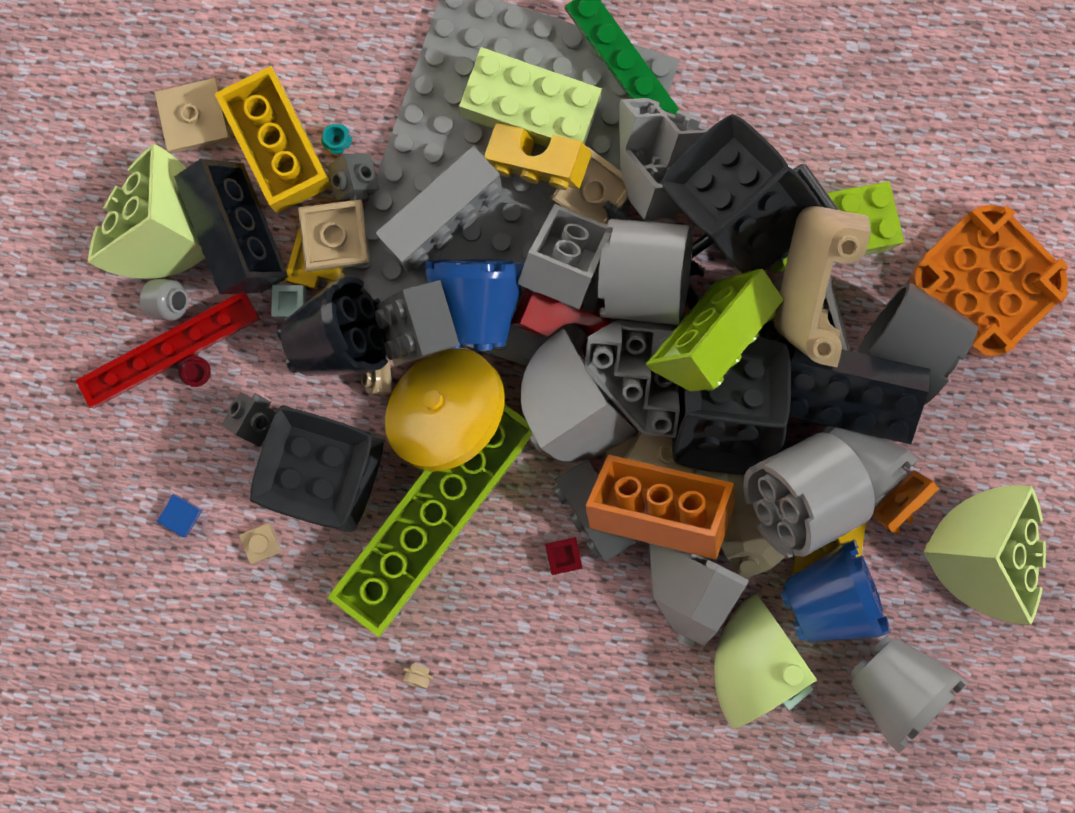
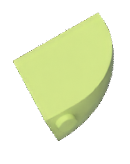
[88,144,206,279]
[923,485,1046,625]
[714,592,817,729]

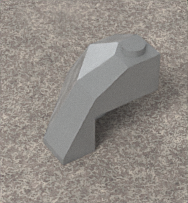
[619,98,710,220]
[647,543,749,647]

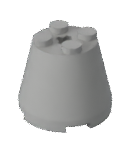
[823,425,919,507]
[850,636,968,753]

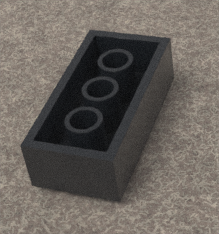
[174,159,288,294]
[789,347,931,445]

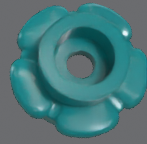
[321,124,352,154]

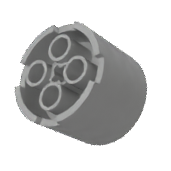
[598,219,692,325]
[743,433,875,558]

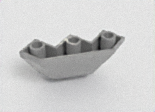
[585,317,685,438]

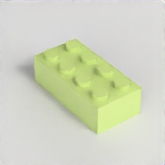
[459,47,602,147]

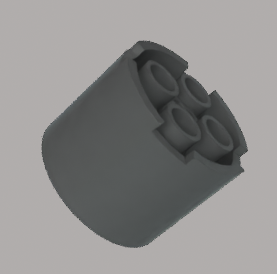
[857,282,978,404]

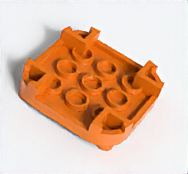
[908,204,1069,359]

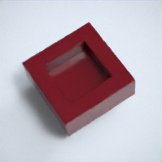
[545,537,583,575]

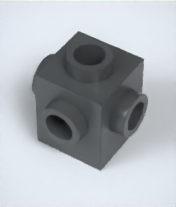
[328,154,380,203]
[222,392,277,447]

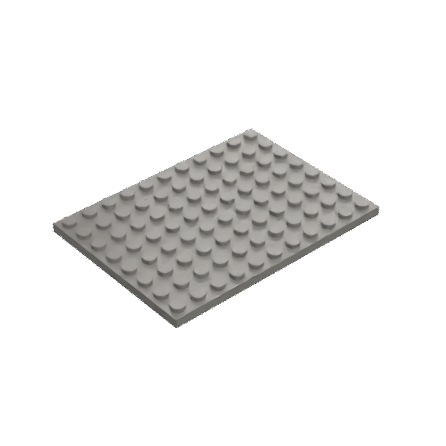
[342,0,680,367]

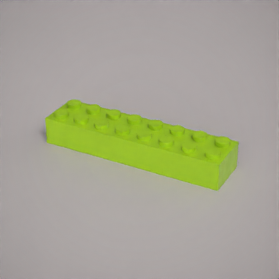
[327,404,533,637]

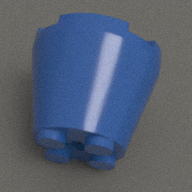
[426,259,524,350]
[781,539,891,642]

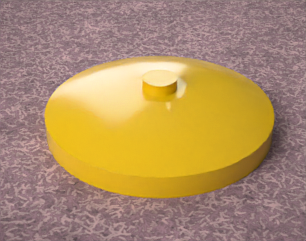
[385,349,505,471]

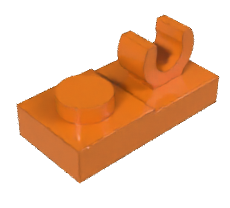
[872,470,939,535]

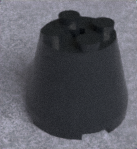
[277,276,388,376]

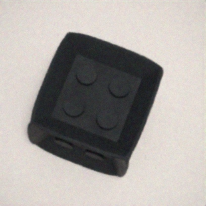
[661,114,821,273]
[672,337,791,475]
[250,405,385,532]

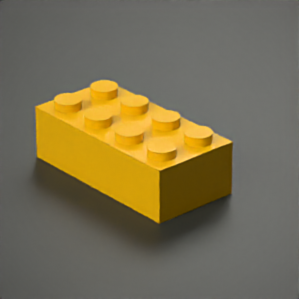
[214,66,332,214]

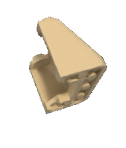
[774,206,871,367]

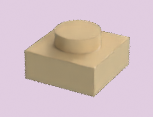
[239,523,282,565]

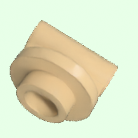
[361,362,392,395]

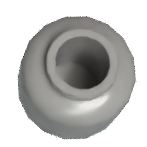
[139,279,188,321]

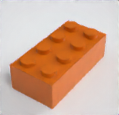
[585,455,735,560]

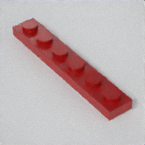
[75,294,261,409]

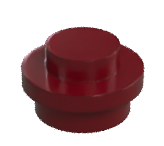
[178,355,211,387]

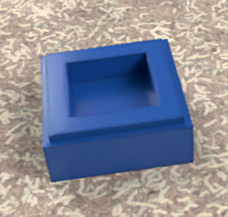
[157,494,203,538]

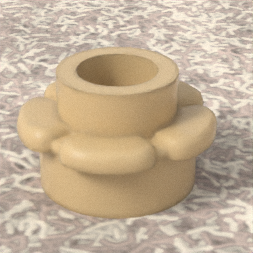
[403,664,434,689]

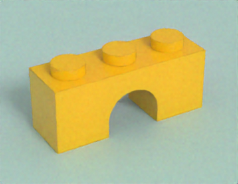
[484,123,592,190]

